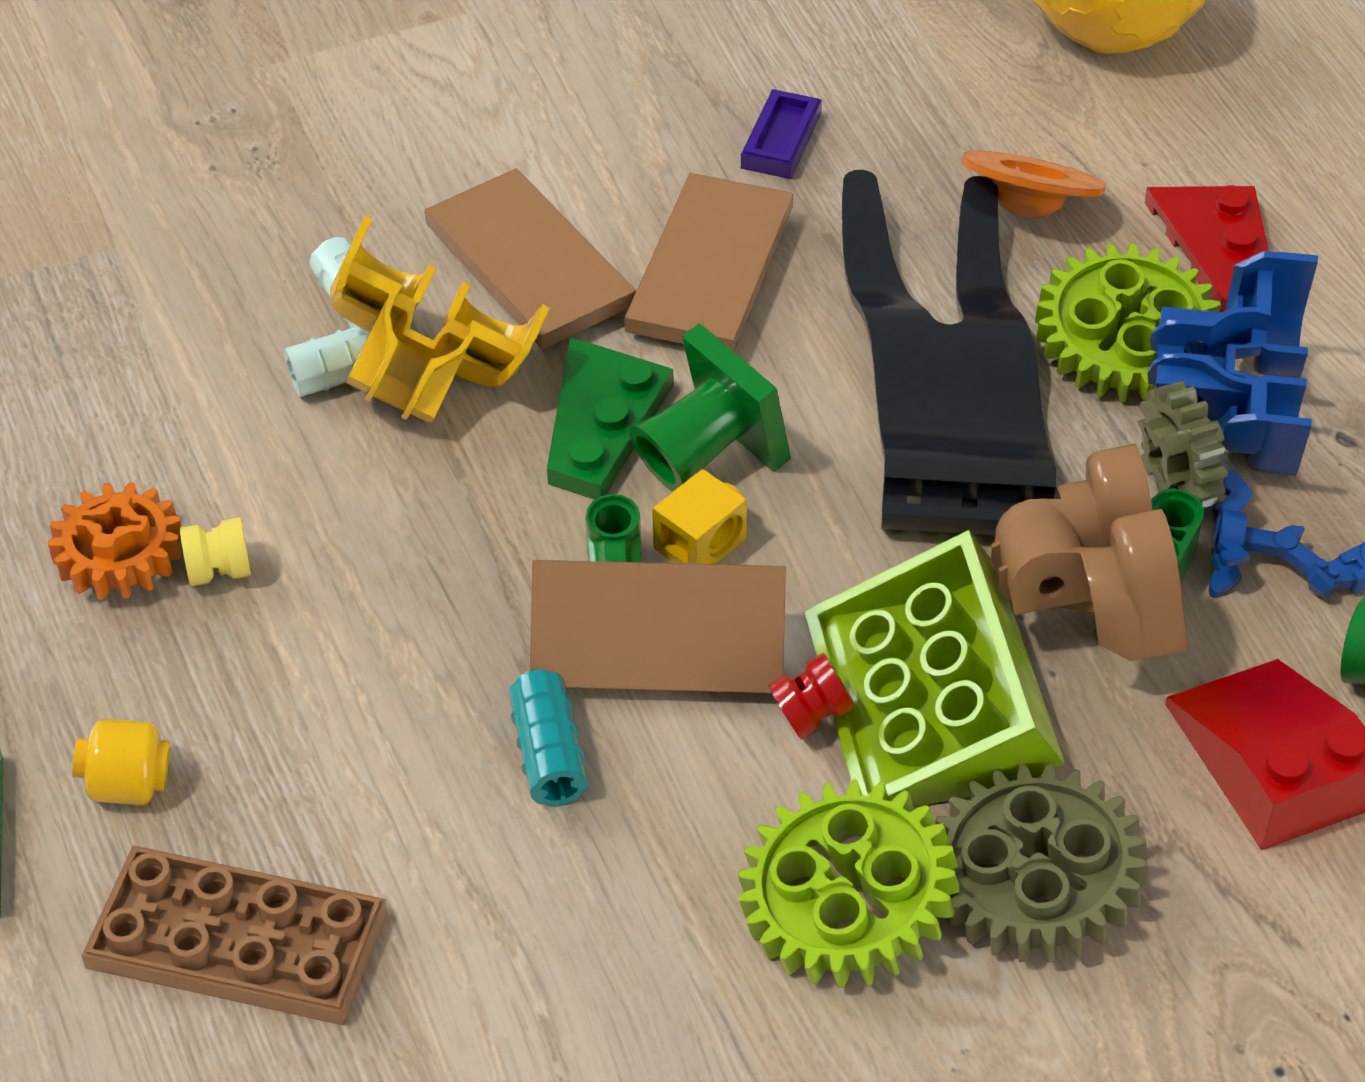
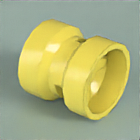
[180,517,252,587]

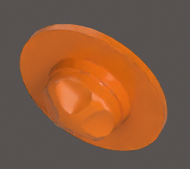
[961,150,1106,218]

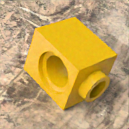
[652,469,747,564]

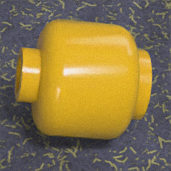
[72,718,170,806]

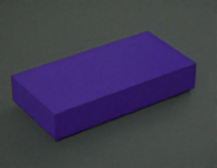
[741,89,822,179]

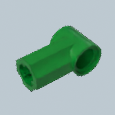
[585,494,642,562]

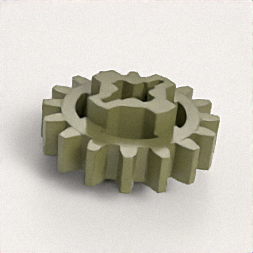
[1138,381,1228,509]

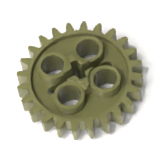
[935,764,1147,962]

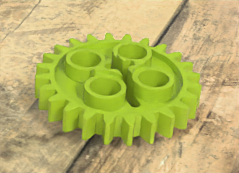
[1035,243,1221,402]
[738,779,960,988]

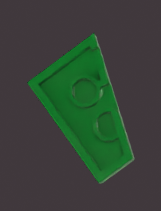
[547,337,674,500]

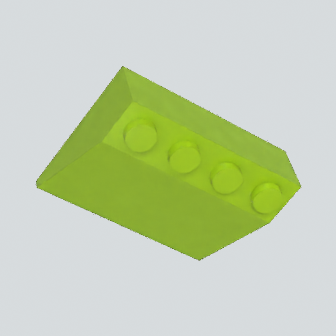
[804,530,1065,807]

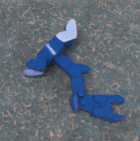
[1208,470,1365,600]

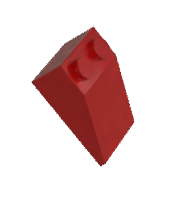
[1165,659,1365,850]

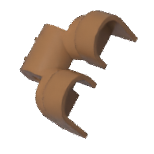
[991,444,1188,661]

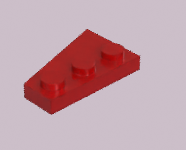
[1144,185,1269,312]

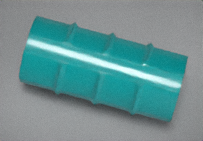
[509,669,588,807]

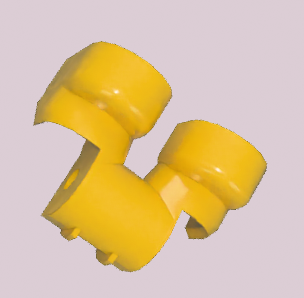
[330,215,550,424]

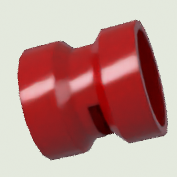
[769,652,856,740]

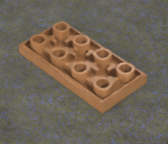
[424,168,636,350]
[624,173,794,351]
[530,560,786,693]
[81,845,388,1026]

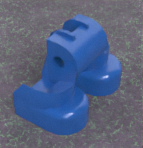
[1147,251,1318,476]

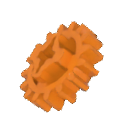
[47,482,183,600]

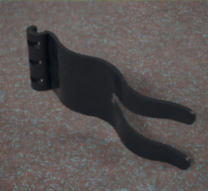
[842,170,1056,536]

